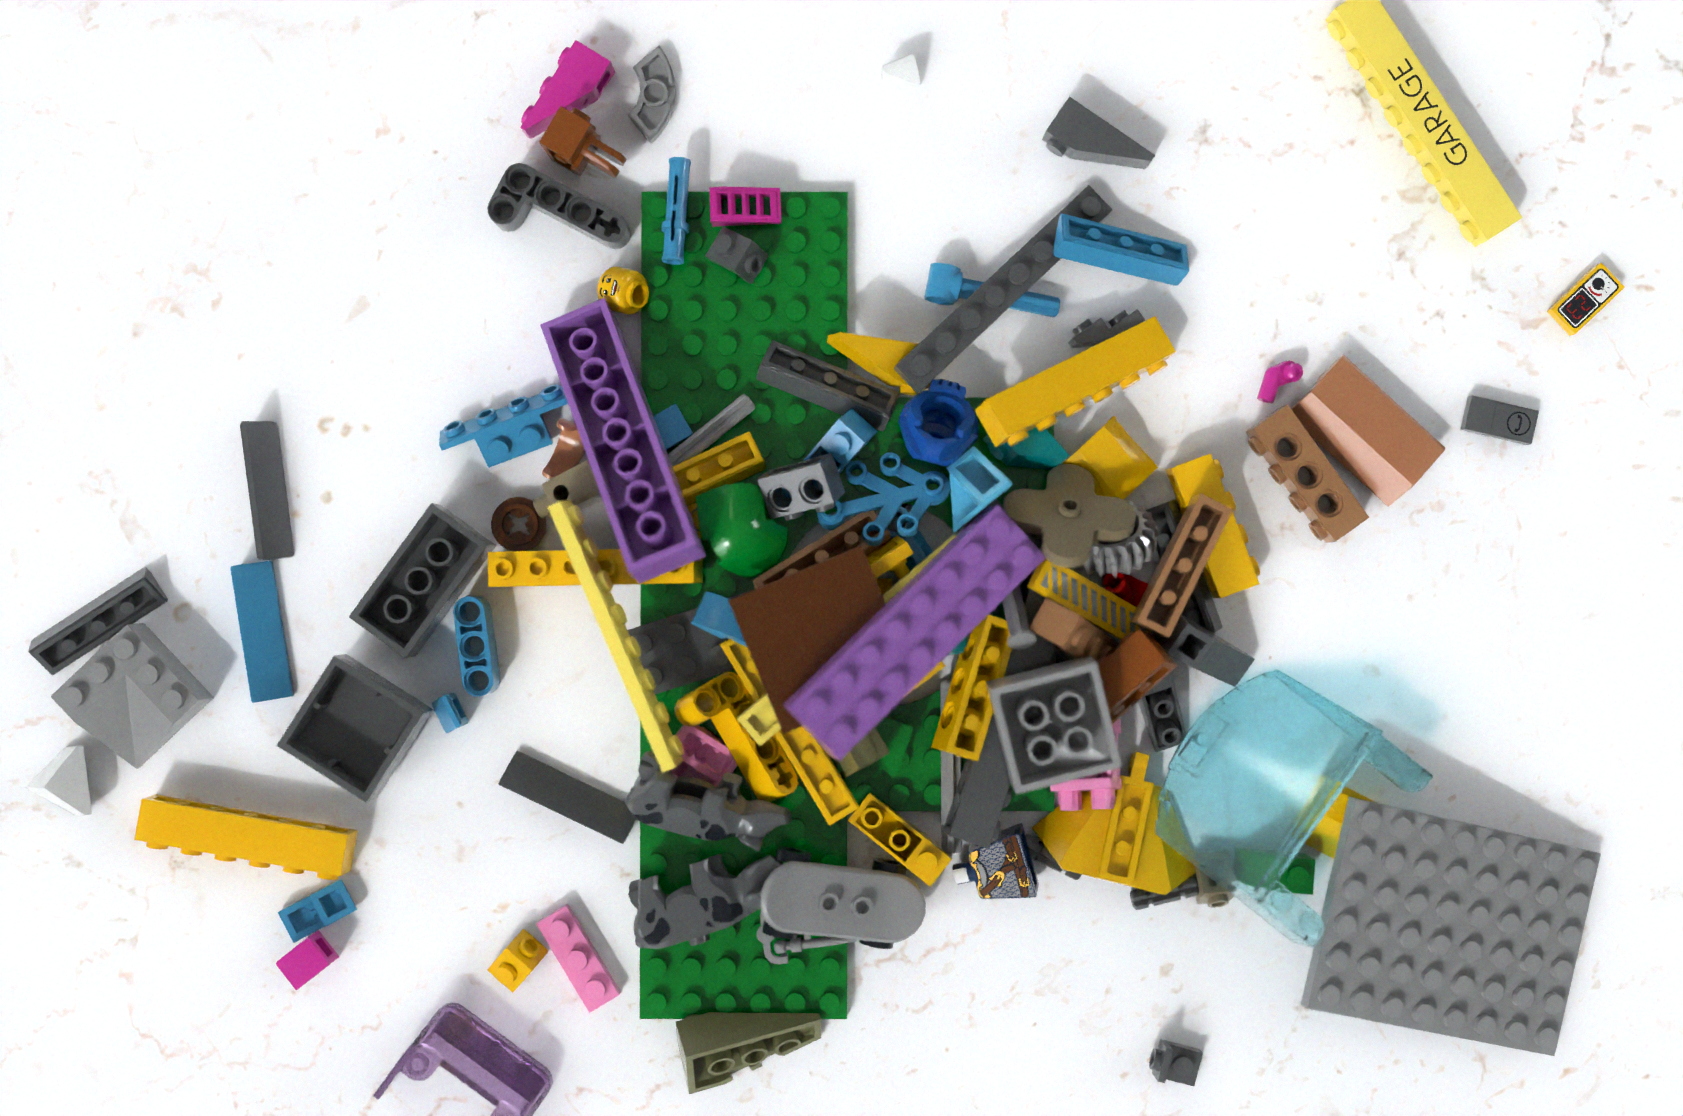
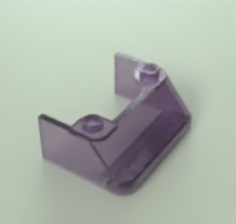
[373,1002,553,1116]

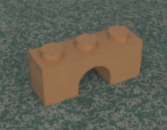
[1028,598,1118,662]

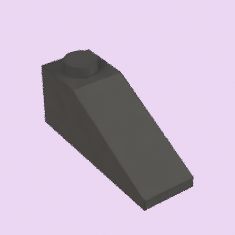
[1042,96,1155,169]

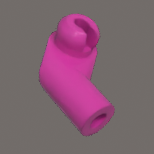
[1257,361,1303,404]

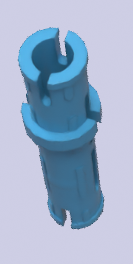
[661,157,691,265]

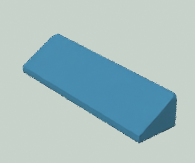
[1053,213,1189,286]
[230,561,294,703]

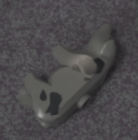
[625,751,792,852]
[628,853,783,949]

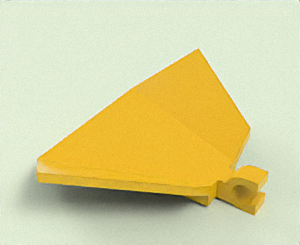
[1032,752,1196,895]

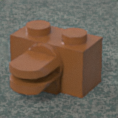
[539,106,627,178]

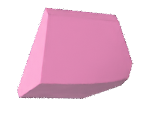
[670,725,737,787]

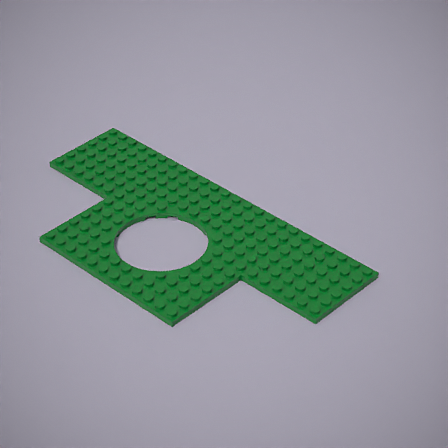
[639,192,1054,1019]

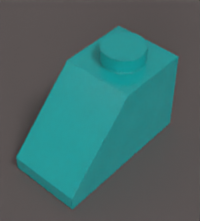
[983,427,1069,470]

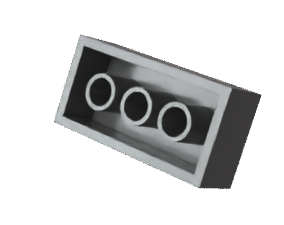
[349,503,496,658]

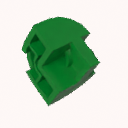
[696,483,787,578]

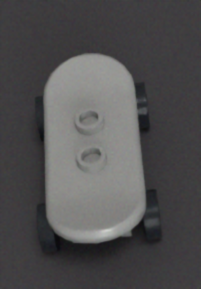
[760,846,926,949]

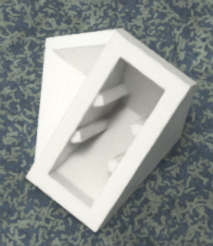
[25,745,92,816]

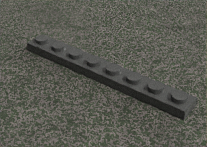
[894,185,1113,394]

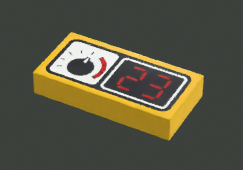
[1547,263,1625,336]

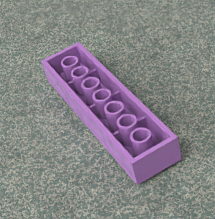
[540,298,706,583]
[783,505,1045,761]

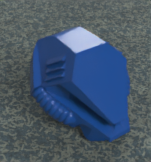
[898,379,979,466]

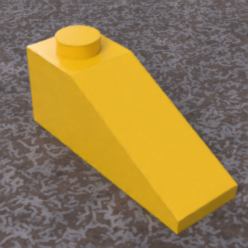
[827,332,933,395]

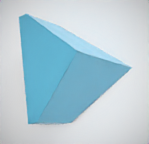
[947,446,1012,533]

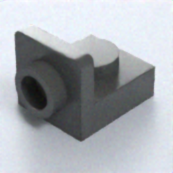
[1149,1039,1203,1086]

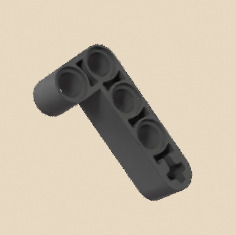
[487,163,631,249]

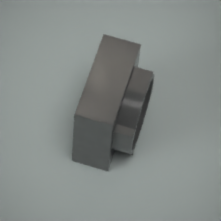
[276,654,434,803]

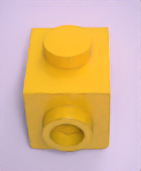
[487,929,548,993]

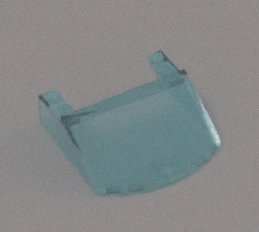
[1155,669,1433,948]

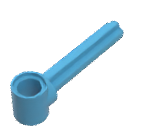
[924,263,1060,317]

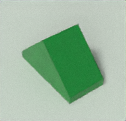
[875,715,914,778]

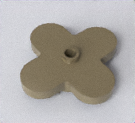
[1003,464,1136,568]

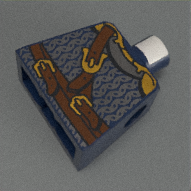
[953,823,1039,899]

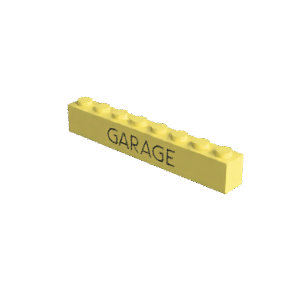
[1325,0,1523,247]

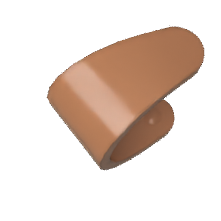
[542,418,586,479]

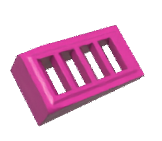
[709,187,782,227]

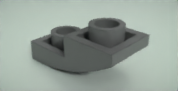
[1068,309,1145,348]

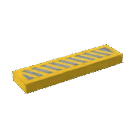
[1027,558,1151,640]

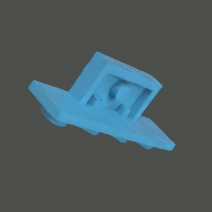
[439,384,568,468]

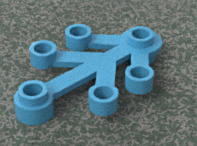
[817,452,950,546]

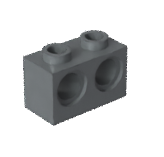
[757,453,845,520]

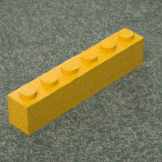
[975,316,1176,447]
[134,794,358,880]

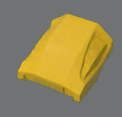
[1062,416,1158,500]

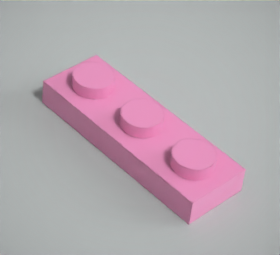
[536,904,621,1013]

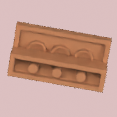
[1291,354,1445,507]

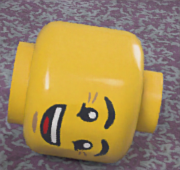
[597,267,649,315]

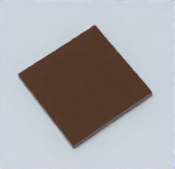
[728,545,886,734]

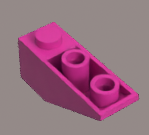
[520,40,615,139]

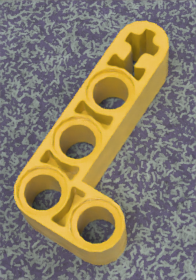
[675,672,798,802]

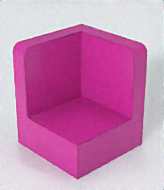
[276,930,339,990]

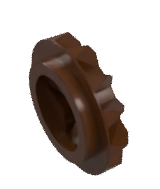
[491,497,547,551]

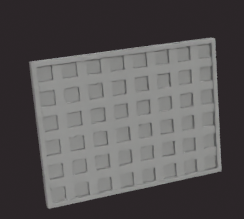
[1301,797,1601,1056]

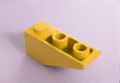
[848,793,953,887]

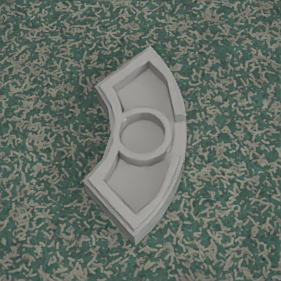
[628,46,676,144]

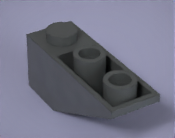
[1154,614,1255,687]
[1138,672,1188,752]

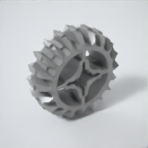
[1076,497,1158,578]

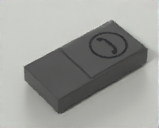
[1460,395,1539,445]

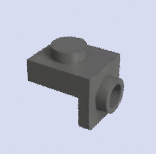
[705,227,768,284]

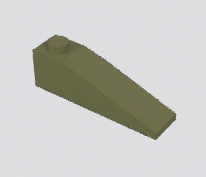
[675,1012,821,1094]

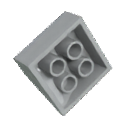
[50,623,214,769]
[986,655,1122,794]

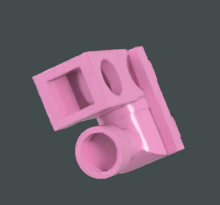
[1050,719,1122,811]

